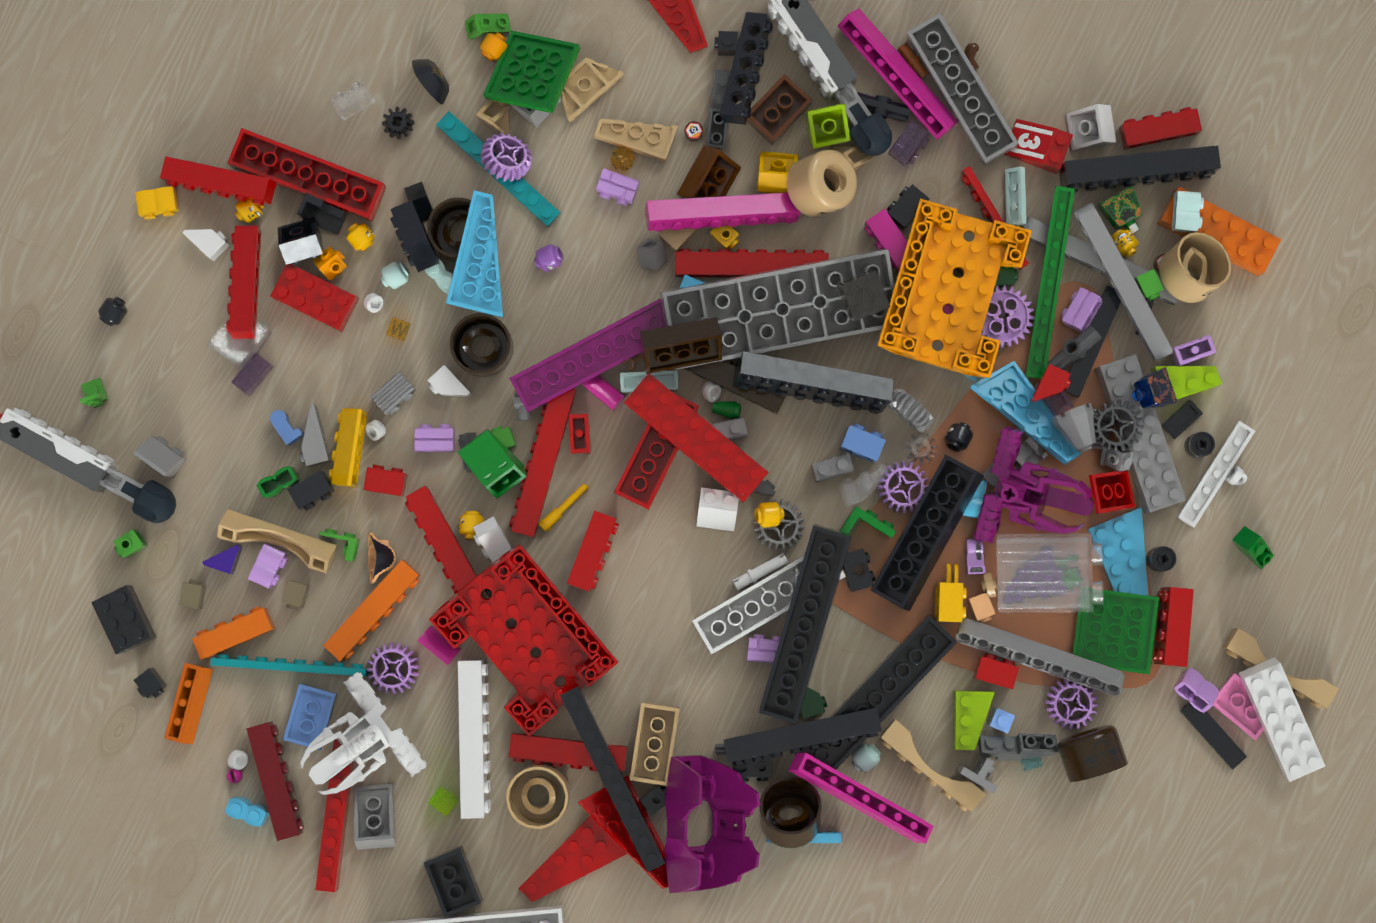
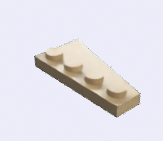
[594,119,678,162]

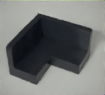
[297,193,347,235]

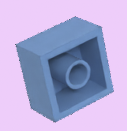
[839,424,886,463]

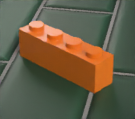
[192,606,276,660]
[164,663,213,744]

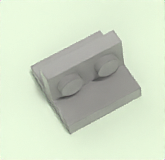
[956,756,998,793]

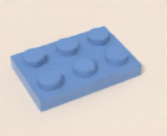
[283,683,337,750]

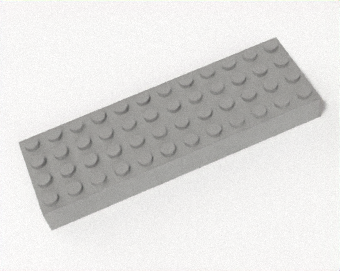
[659,249,895,370]

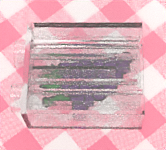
[996,533,1103,614]

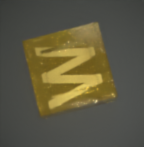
[386,317,411,342]

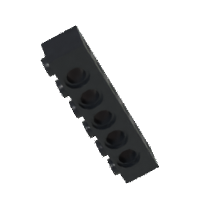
[720,12,773,125]

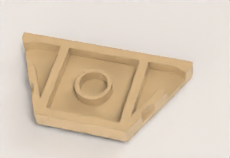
[561,57,625,123]

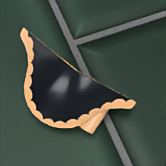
[368,533,396,584]

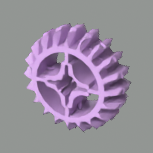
[480,132,532,182]
[878,461,929,513]
[367,642,419,695]
[1045,679,1098,730]

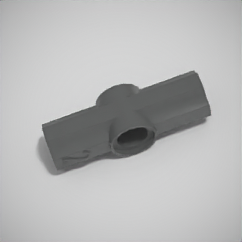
[1048,325,1102,370]

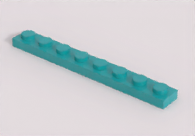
[436,111,561,227]
[211,654,368,676]

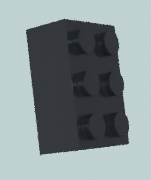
[390,200,439,272]
[91,585,156,655]
[423,846,483,918]

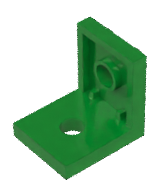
[839,506,896,538]

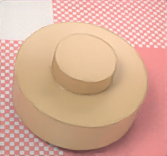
[981,572,997,598]

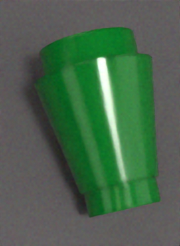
[712,401,741,420]

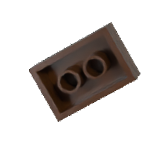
[747,74,812,145]

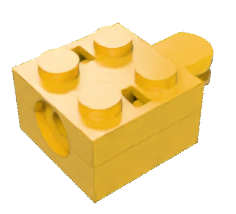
[935,563,967,622]

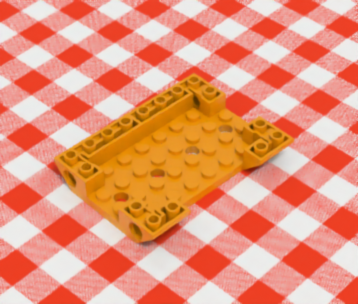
[878,198,1032,378]

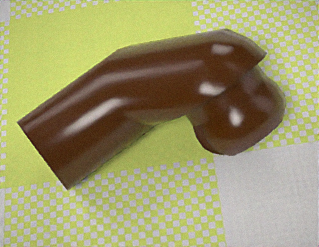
[964,43,979,70]

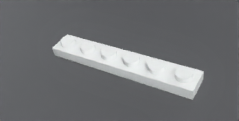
[1177,421,1255,528]

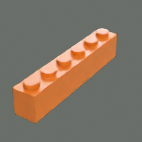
[323,560,421,661]

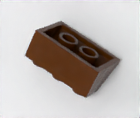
[677,145,741,199]

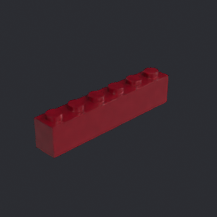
[246,721,304,841]

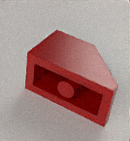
[1030,364,1071,403]

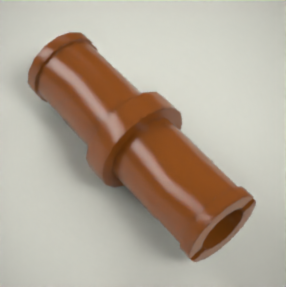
[897,42,929,79]

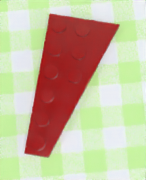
[648,0,708,53]
[577,775,668,889]
[518,816,627,902]

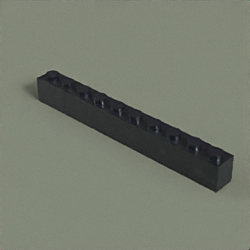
[560,686,665,872]

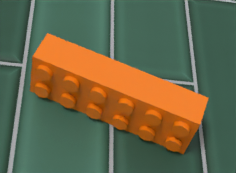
[1157,187,1281,276]

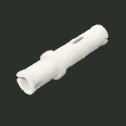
[732,553,788,590]

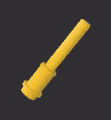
[538,483,589,532]

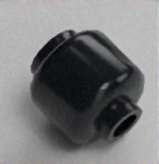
[98,297,128,326]
[945,422,973,452]

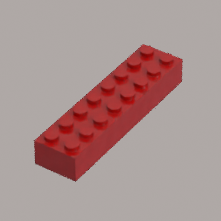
[227,128,386,222]
[624,373,769,503]

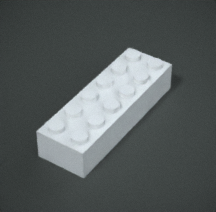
[1239,657,1325,782]

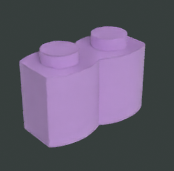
[248,544,288,589]
[1174,667,1219,713]

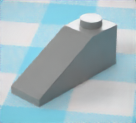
[300,405,331,467]

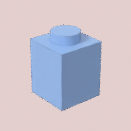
[987,707,1015,734]

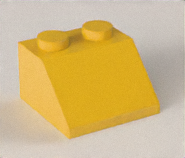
[757,151,798,193]

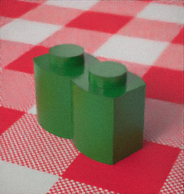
[256,466,301,498]

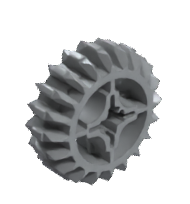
[888,388,934,432]
[753,499,805,551]

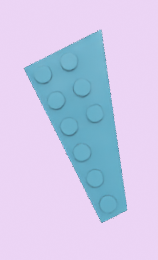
[446,190,503,318]
[970,361,1081,465]
[1087,507,1148,596]

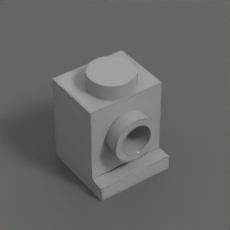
[1100,445,1133,472]

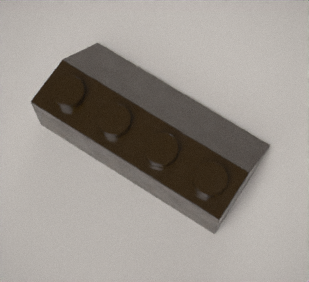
[640,317,722,374]

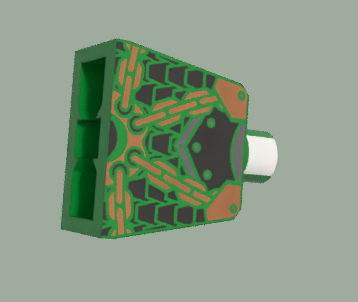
[1097,186,1143,234]

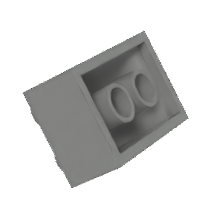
[353,784,396,850]

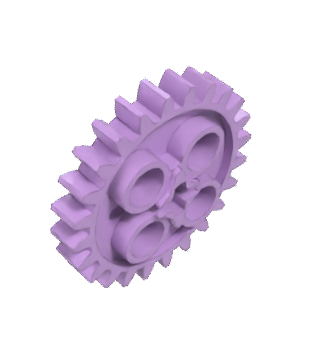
[980,285,1034,348]

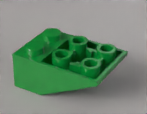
[457,429,527,499]

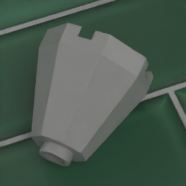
[1052,403,1096,453]

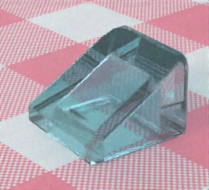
[1020,757,1044,771]

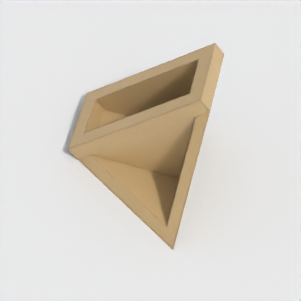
[477,100,511,136]
[828,145,874,172]

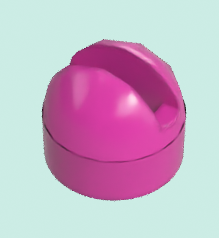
[226,768,243,783]

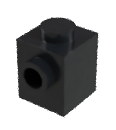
[714,31,738,56]
[133,668,167,699]
[640,785,666,816]

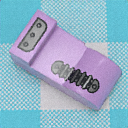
[965,539,986,575]

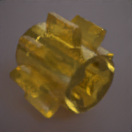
[610,147,635,171]

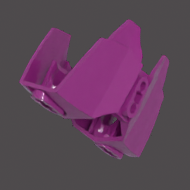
[664,755,761,893]

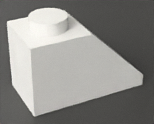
[183,229,230,261]
[427,365,472,397]

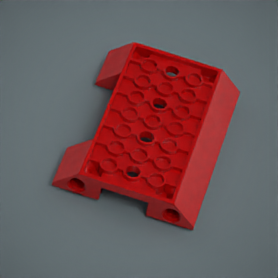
[429,544,619,737]

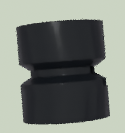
[1184,432,1215,458]
[1146,546,1177,572]

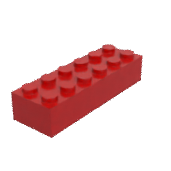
[614,393,700,510]

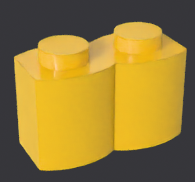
[135,186,179,219]

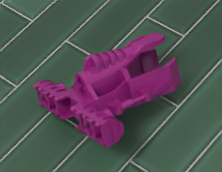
[974,427,1094,543]

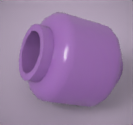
[534,244,564,272]

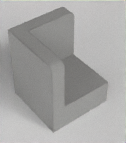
[637,239,667,270]

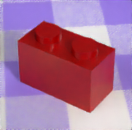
[569,414,591,455]
[363,464,408,497]
[973,653,1019,689]

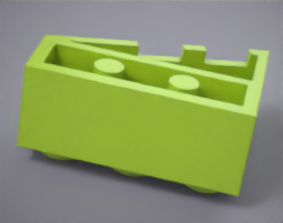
[1150,366,1222,404]
[953,690,995,750]

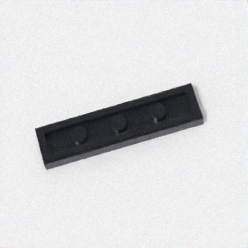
[1180,702,1247,769]

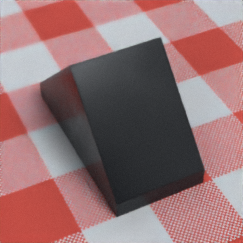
[404,181,433,222]

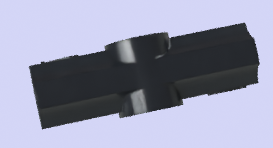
[857,92,910,123]

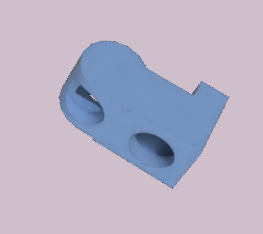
[270,410,304,446]

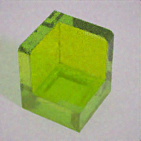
[428,785,460,816]

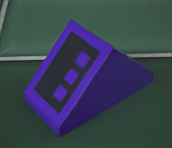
[202,545,242,574]

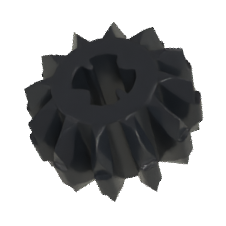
[382,106,415,140]

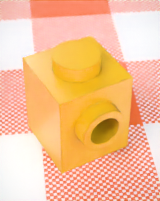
[709,226,739,250]

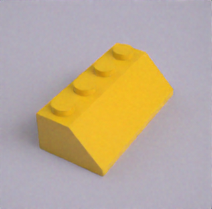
[329,408,368,488]

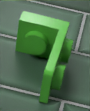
[465,14,511,39]
[80,378,109,408]
[319,528,360,562]

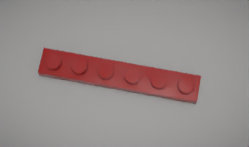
[961,166,1029,270]

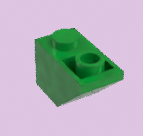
[1232,526,1274,570]

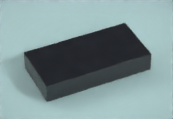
[1161,400,1203,439]

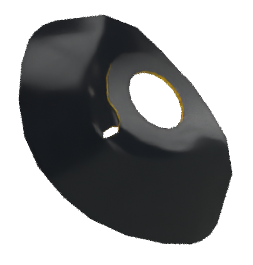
[412,59,449,104]

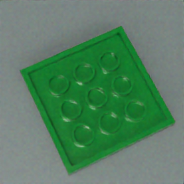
[483,30,581,114]
[1073,587,1160,675]

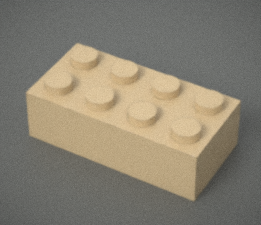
[630,702,680,786]

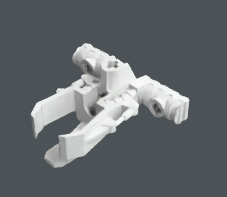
[299,672,427,795]

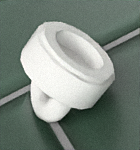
[364,292,383,313]
[702,381,721,402]
[365,420,386,441]
[1226,466,1248,485]
[228,750,248,770]

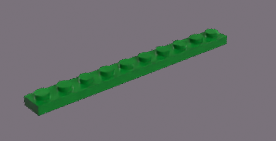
[1025,186,1075,379]

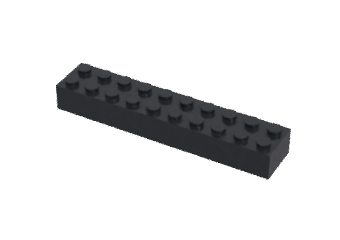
[758,524,852,724]
[794,615,957,770]

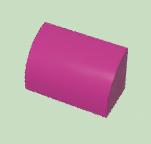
[583,375,625,411]
[417,625,462,665]

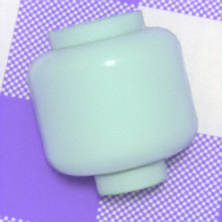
[380,261,410,289]
[852,743,880,772]

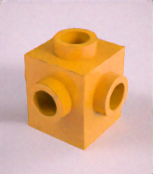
[313,246,347,281]

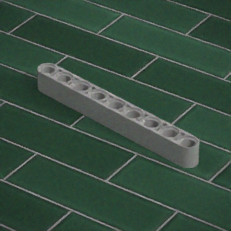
[1074,203,1173,362]
[1023,217,1177,305]
[956,618,1125,696]

